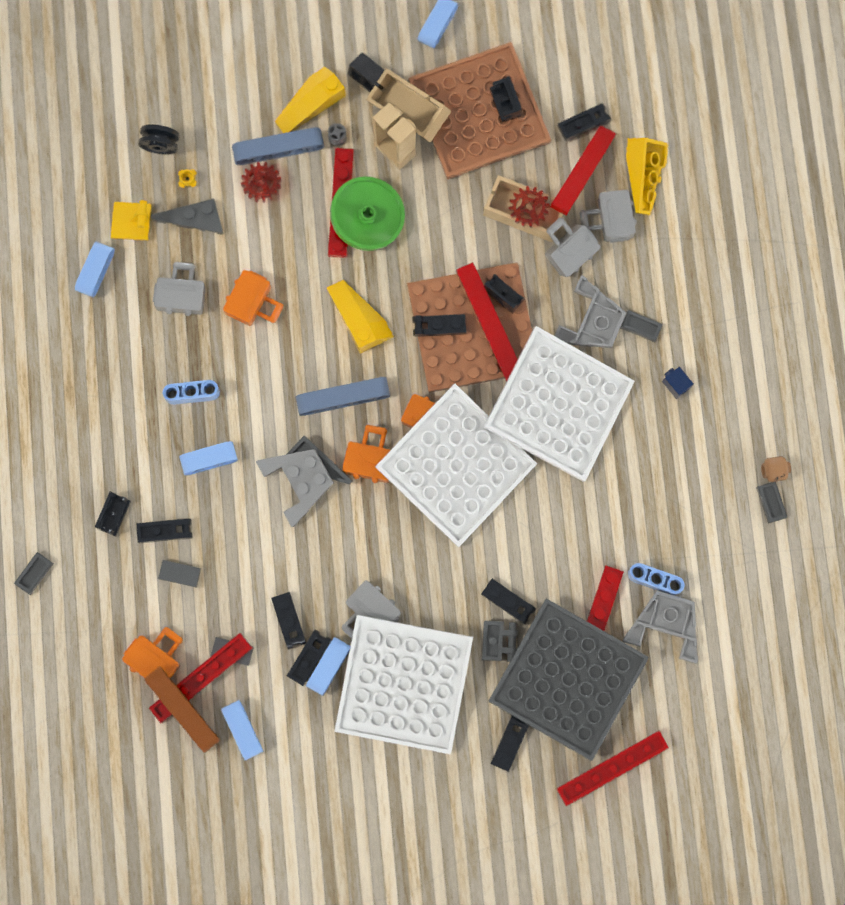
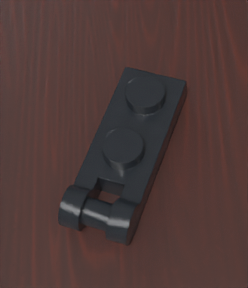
[557,103,612,142]
[412,314,466,337]
[136,519,193,543]
[481,578,537,625]
[271,592,306,650]
[287,629,332,686]
[490,716,529,772]

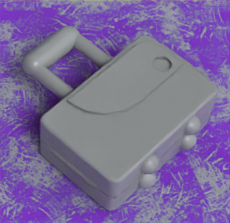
[580,190,637,243]
[545,218,600,277]
[153,262,206,316]
[342,580,401,639]

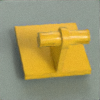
[110,200,152,241]

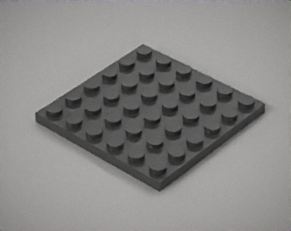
[488,598,649,761]

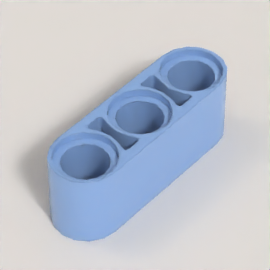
[417,0,458,49]
[75,241,115,297]
[162,380,220,405]
[179,441,238,475]
[628,563,685,595]
[306,637,351,696]
[221,700,263,760]

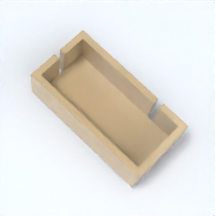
[366,68,451,143]
[372,103,416,170]
[483,175,564,243]

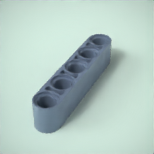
[232,127,324,165]
[295,377,391,416]

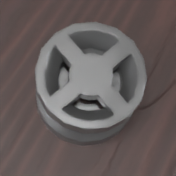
[328,123,347,146]

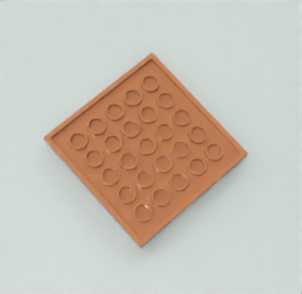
[408,42,551,179]
[407,262,532,393]

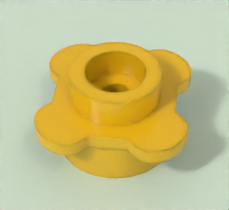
[178,169,197,188]

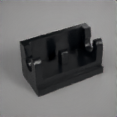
[348,52,385,92]
[490,76,522,122]
[484,274,525,314]
[95,491,131,537]

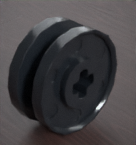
[138,124,180,155]

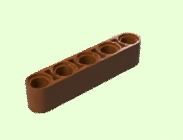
[144,666,220,753]

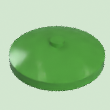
[330,177,405,251]

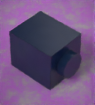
[662,366,694,399]

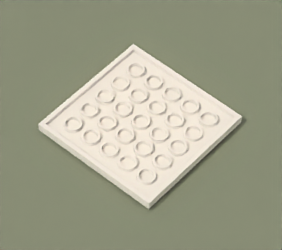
[484,326,635,482]
[375,384,537,547]
[334,615,473,754]

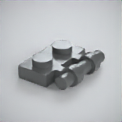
[482,621,518,662]

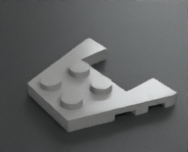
[555,275,626,348]
[256,449,334,527]
[623,591,698,664]

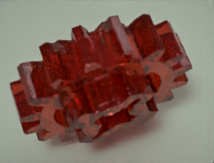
[241,162,282,203]
[508,186,550,228]

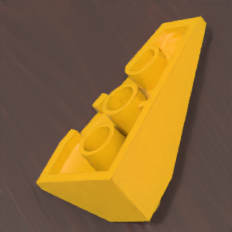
[275,66,346,133]
[626,138,668,215]
[326,280,394,354]

